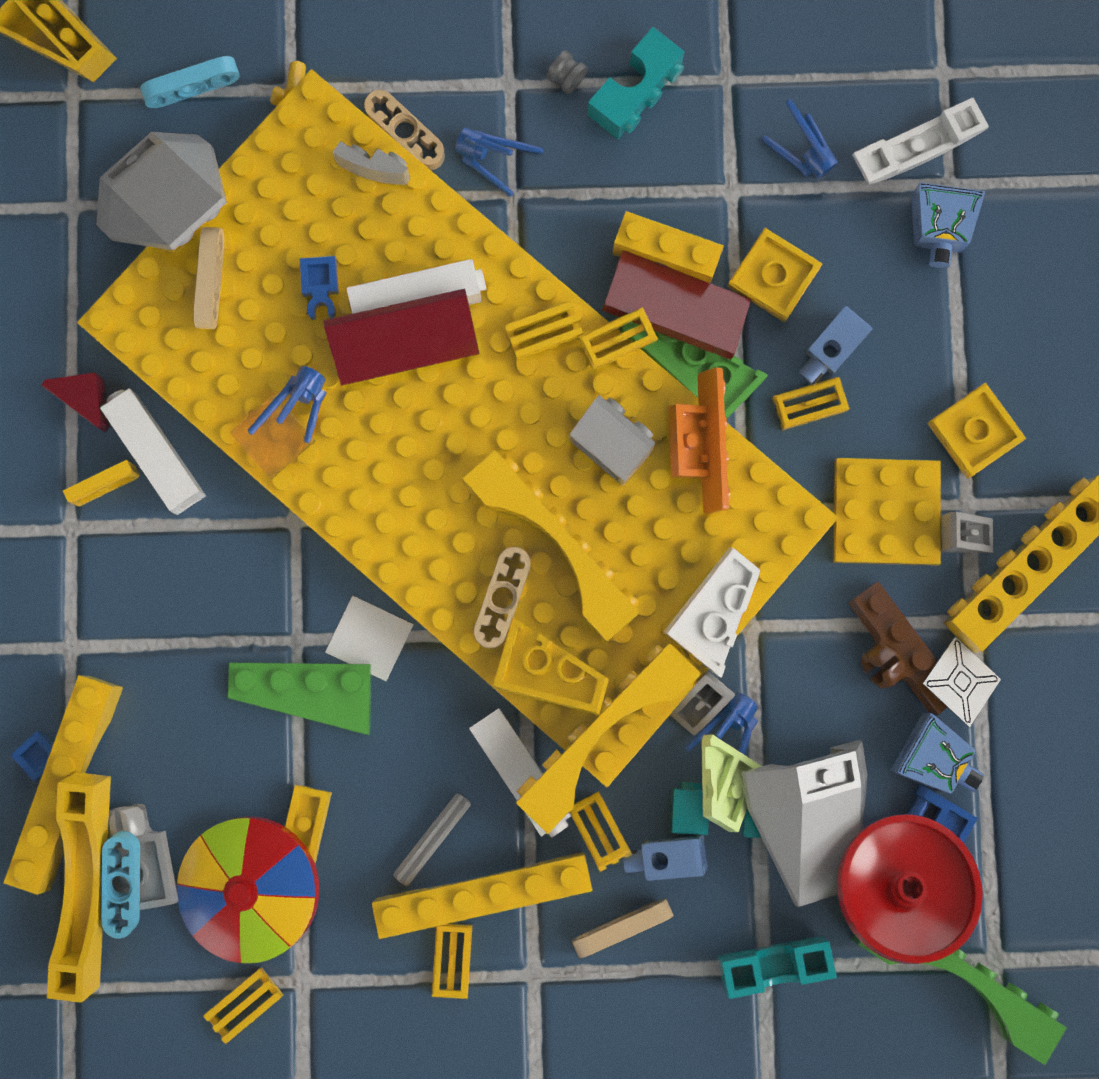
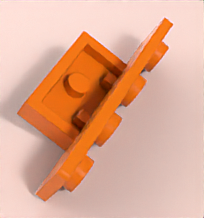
[668,367,730,514]

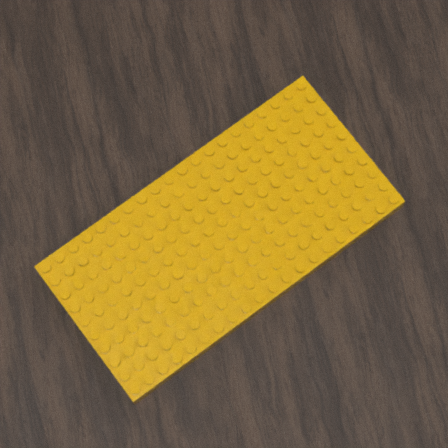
[77,69,839,787]

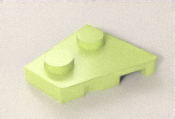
[702,735,762,832]

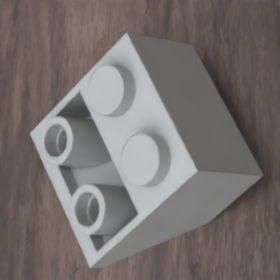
[569,395,655,486]

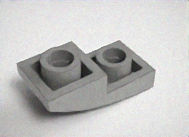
[333,141,410,185]

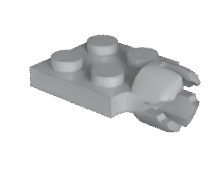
[108,804,179,915]

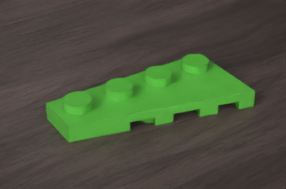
[620,322,768,419]
[228,663,371,735]

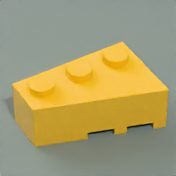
[0,0,117,83]

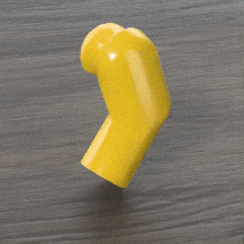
[270,61,306,105]

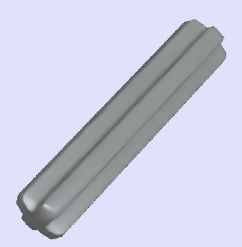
[393,793,471,886]

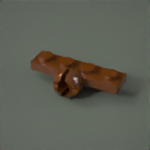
[848,581,948,716]

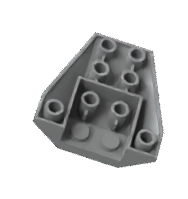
[96,132,227,250]
[741,740,868,907]

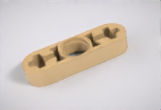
[364,90,445,170]
[194,227,224,329]
[474,547,531,649]
[571,898,674,958]

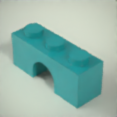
[587,27,685,140]
[669,782,762,838]
[717,935,837,999]

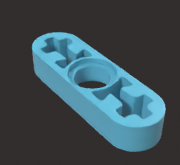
[140,56,240,108]
[102,831,140,939]

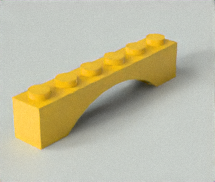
[462,450,640,643]
[516,643,701,834]
[3,675,123,895]
[47,772,111,1003]
[372,852,593,939]

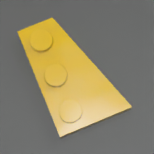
[493,617,609,715]

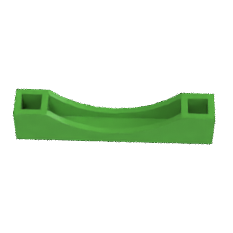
[851,934,1067,1065]

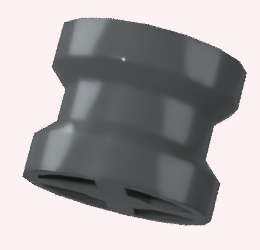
[546,50,588,95]

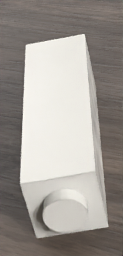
[347,259,486,314]
[100,388,206,515]
[469,708,571,837]

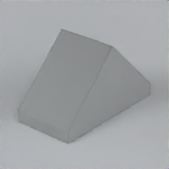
[941,511,993,553]
[670,671,736,736]

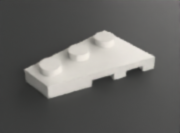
[664,547,761,678]

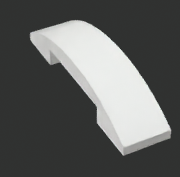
[852,97,989,185]

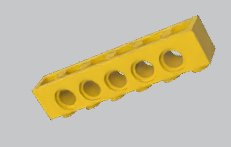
[943,475,1099,653]

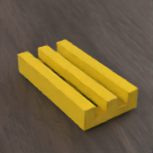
[504,301,583,361]
[578,307,658,371]
[772,377,850,431]
[63,460,140,507]
[570,791,632,872]
[432,923,473,999]
[203,967,284,1044]

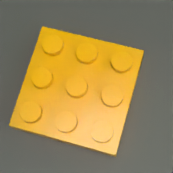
[834,458,941,566]

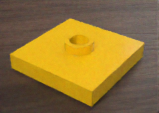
[727,228,822,323]
[927,382,1026,479]

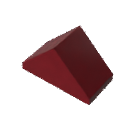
[41,373,109,432]

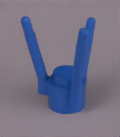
[762,99,838,180]
[455,127,543,196]
[248,366,327,443]
[685,693,758,755]

